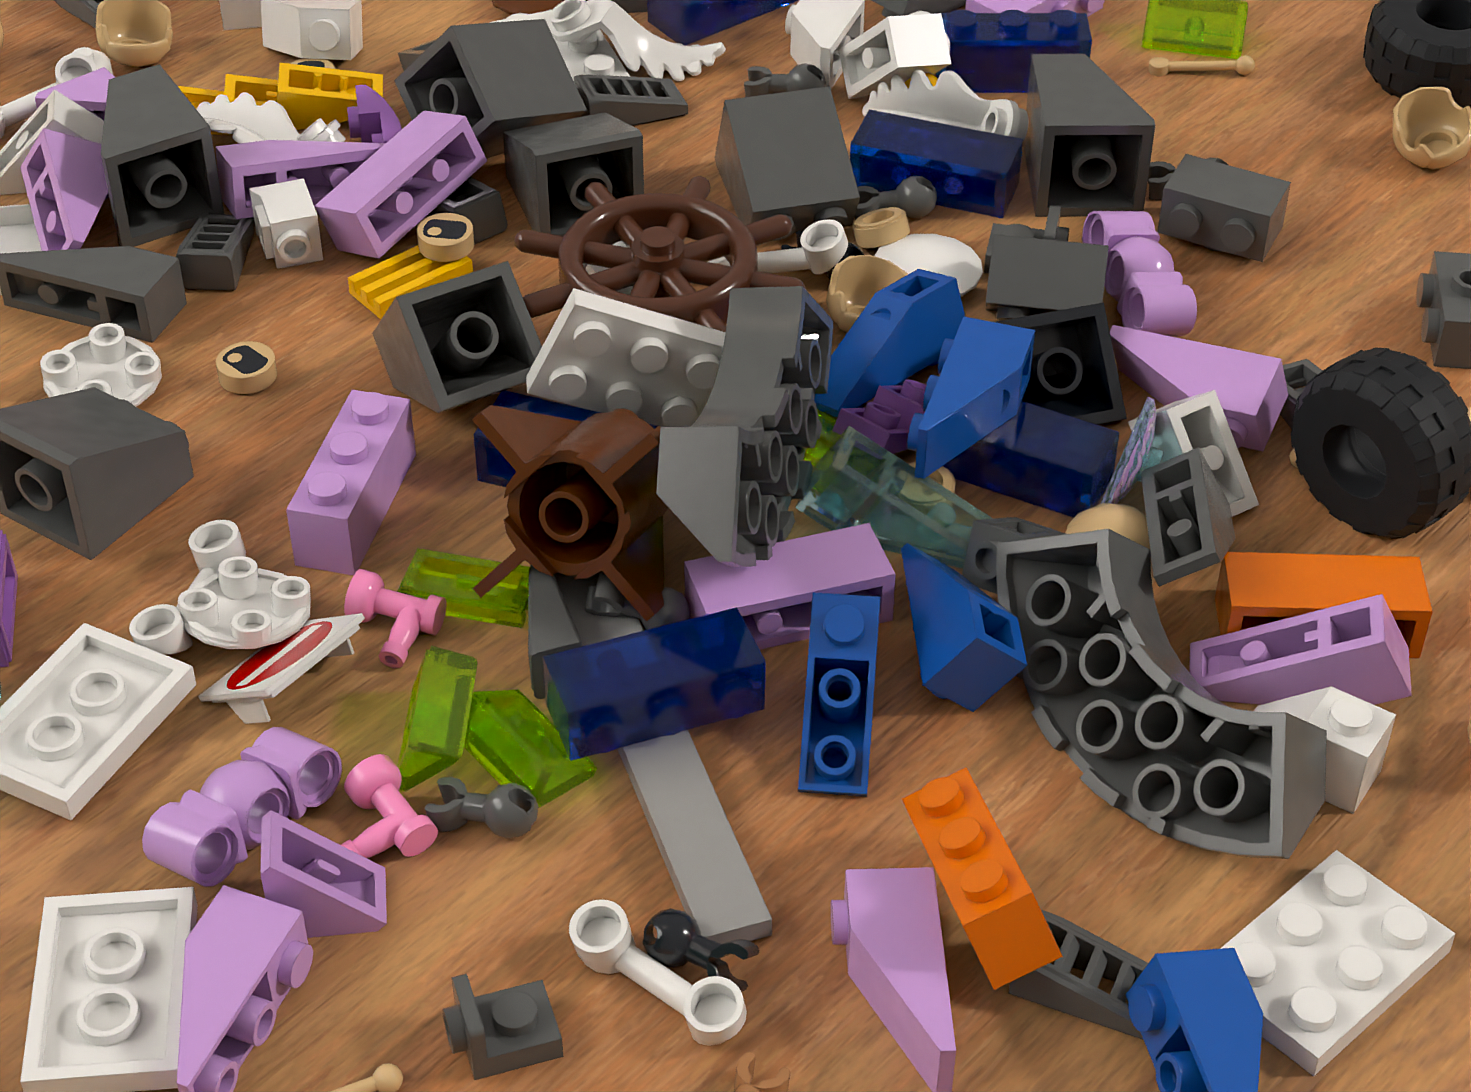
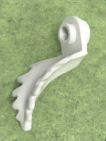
[549,0,726,81]
[862,70,1029,163]
[196,92,346,144]

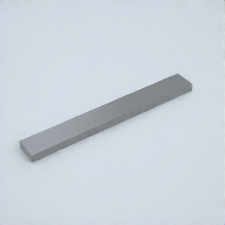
[555,571,772,944]

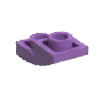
[347,84,402,143]
[833,379,926,456]

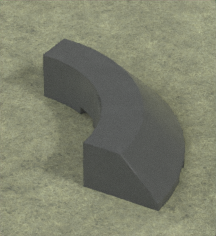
[656,286,833,567]
[996,529,1327,859]

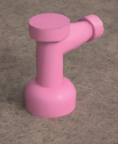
[344,569,447,668]
[341,754,438,858]

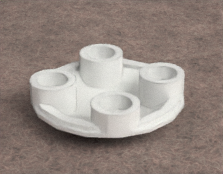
[875,234,983,297]
[40,323,162,407]
[178,556,311,649]

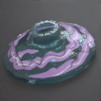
[1100,397,1165,504]

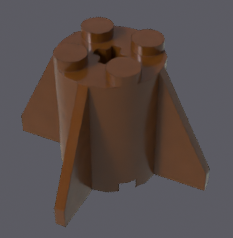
[472,405,669,622]

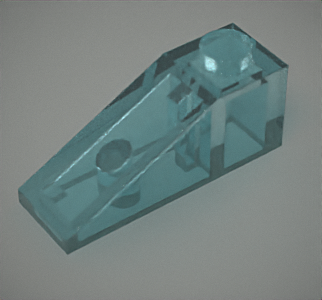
[795,426,993,569]

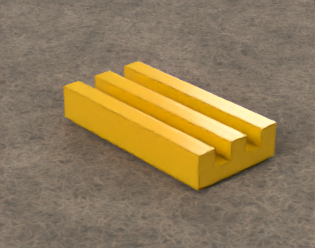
[348,245,473,319]

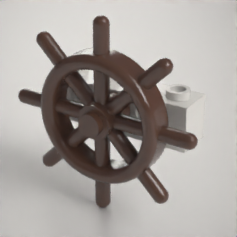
[514,176,805,332]

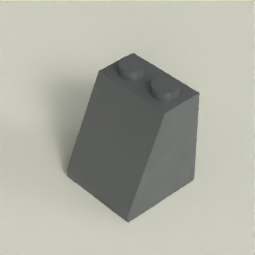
[394,19,587,159]
[1023,54,1155,217]
[101,64,224,247]
[715,86,860,241]
[503,112,644,236]
[372,261,542,414]
[0,387,194,560]

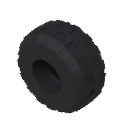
[1363,0,1471,108]
[1291,347,1471,539]

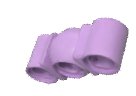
[1082,211,1197,336]
[142,727,342,887]

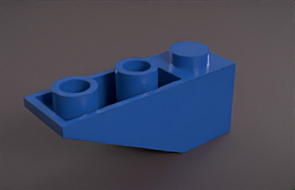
[814,269,965,418]
[907,316,1035,479]
[901,543,1027,712]
[798,592,880,797]
[1126,948,1263,1092]

